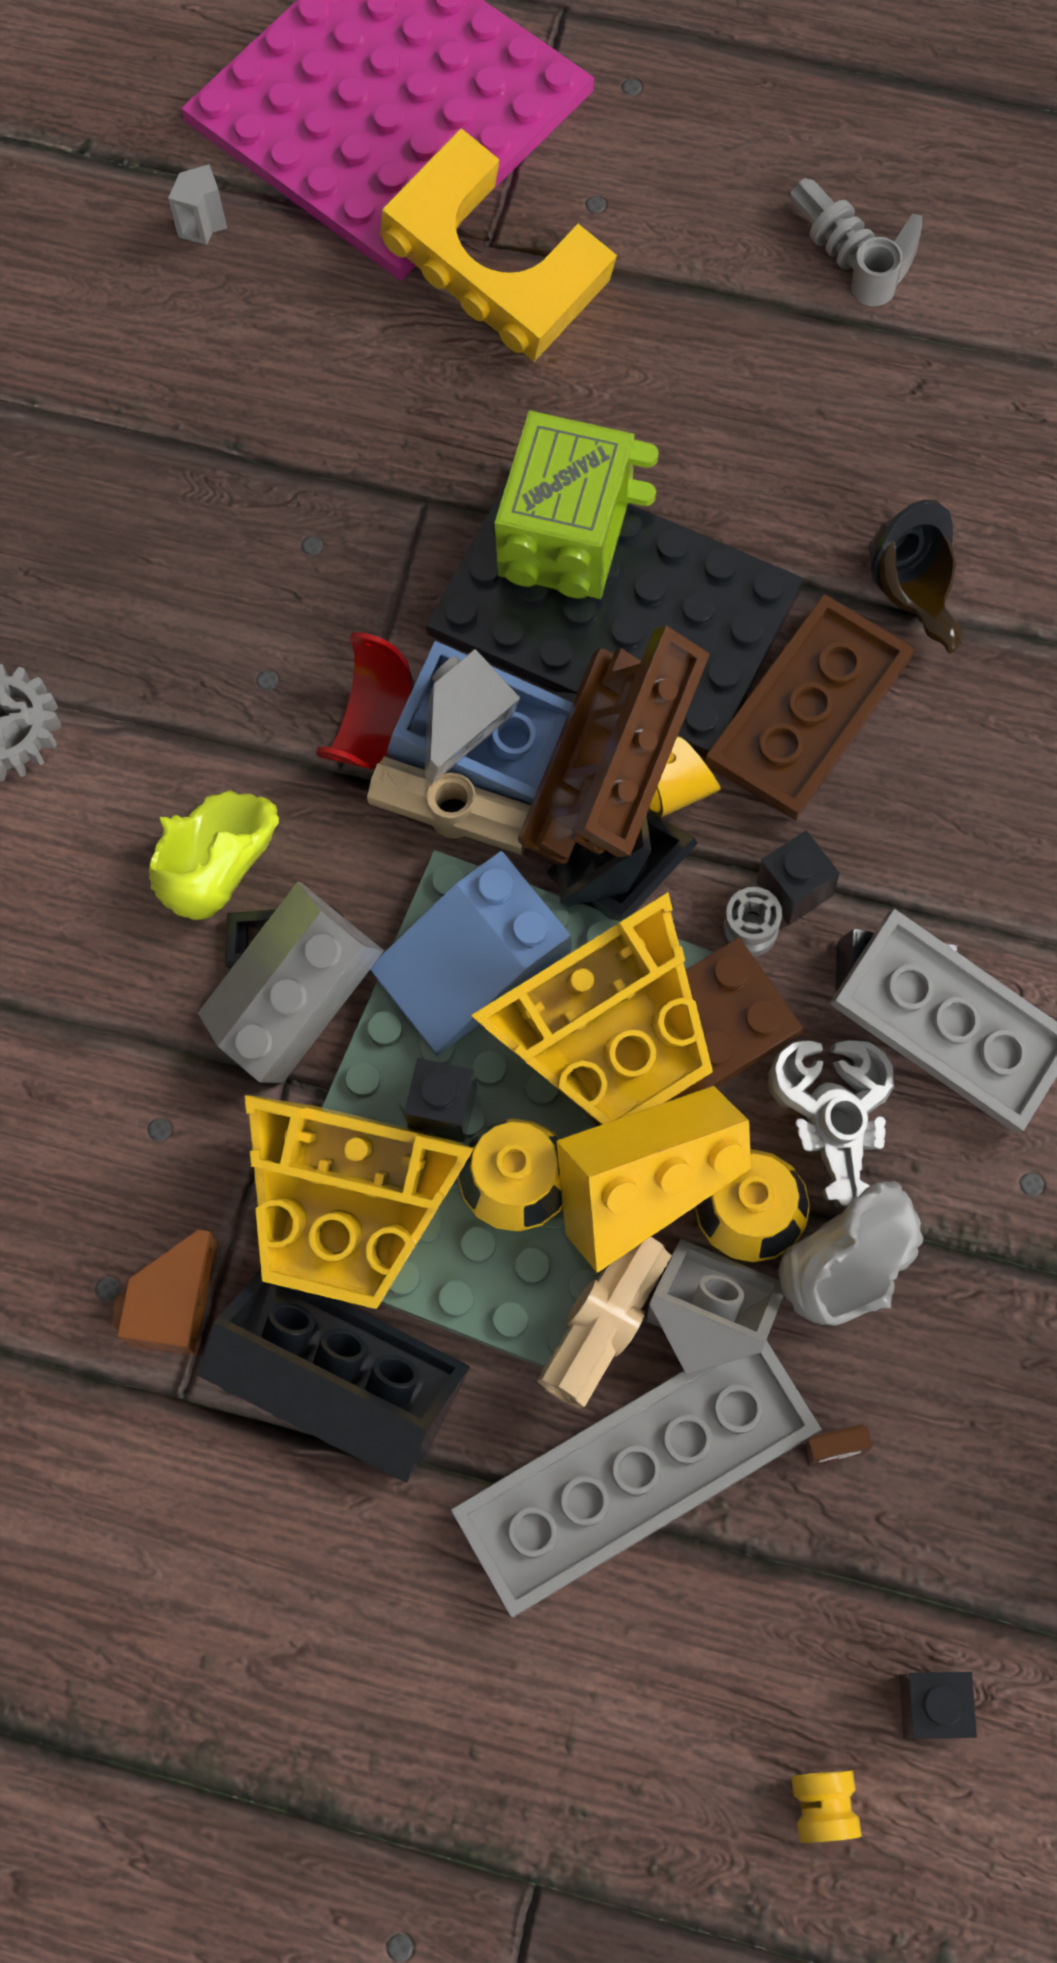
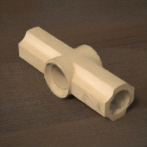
[367,757,531,855]
[537,1237,672,1409]

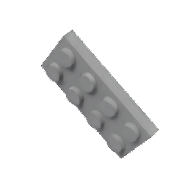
[829,908,1057,1133]

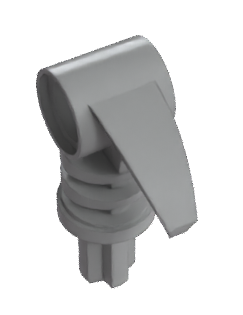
[790,178,922,306]

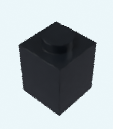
[756,830,840,926]
[404,1058,477,1143]
[899,1672,977,1739]

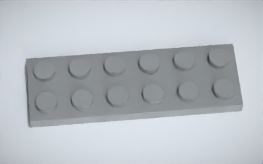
[451,1340,822,1618]

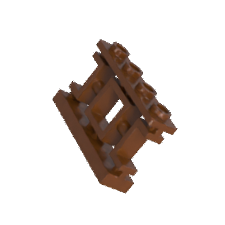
[518,625,710,865]

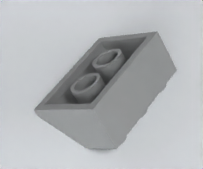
[198,881,384,1083]

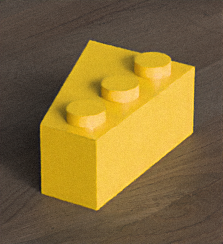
[557,1086,751,1273]

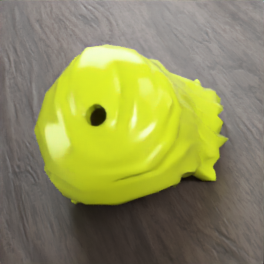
[149,790,279,920]

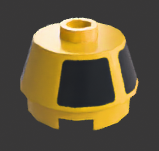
[458,1118,563,1232]
[695,1149,810,1262]

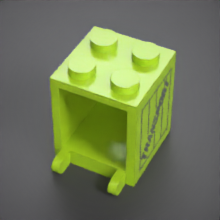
[495,410,659,599]

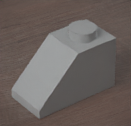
[424,649,520,784]

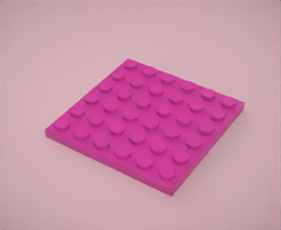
[181,0,594,281]

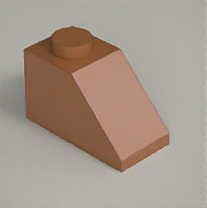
[112,1230,218,1356]

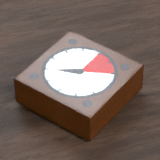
[803,1424,873,1467]

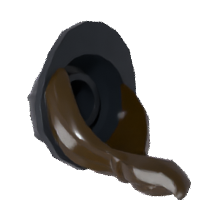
[868,499,962,653]

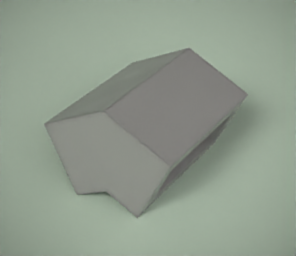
[168,164,227,245]

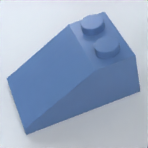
[386,641,573,803]
[370,851,571,1056]

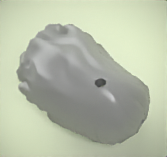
[777,1181,923,1326]

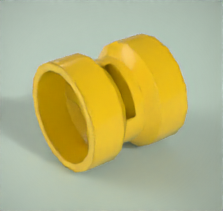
[791,1770,862,1843]

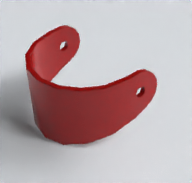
[316,632,414,770]

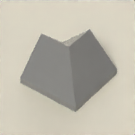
[646,1239,784,1375]

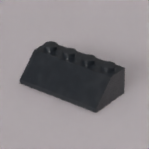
[197,1269,470,1483]

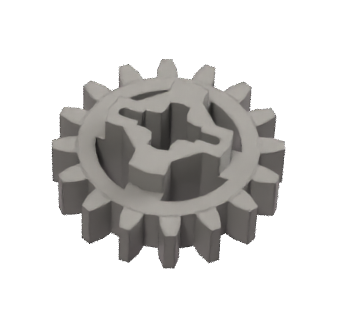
[0,664,61,781]

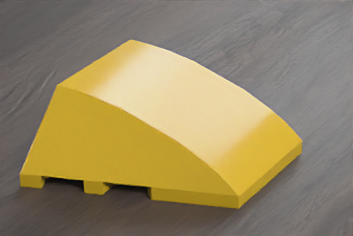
[470,892,713,1125]
[245,1095,474,1309]

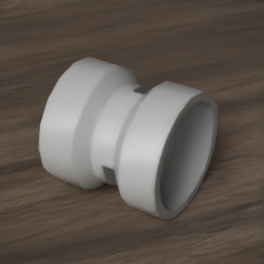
[723,887,782,957]

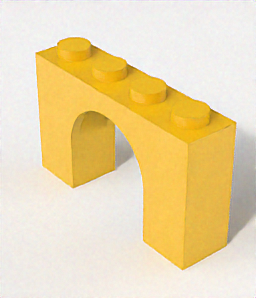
[380,128,617,362]

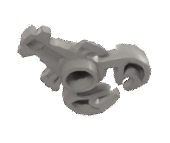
[768,1040,894,1208]

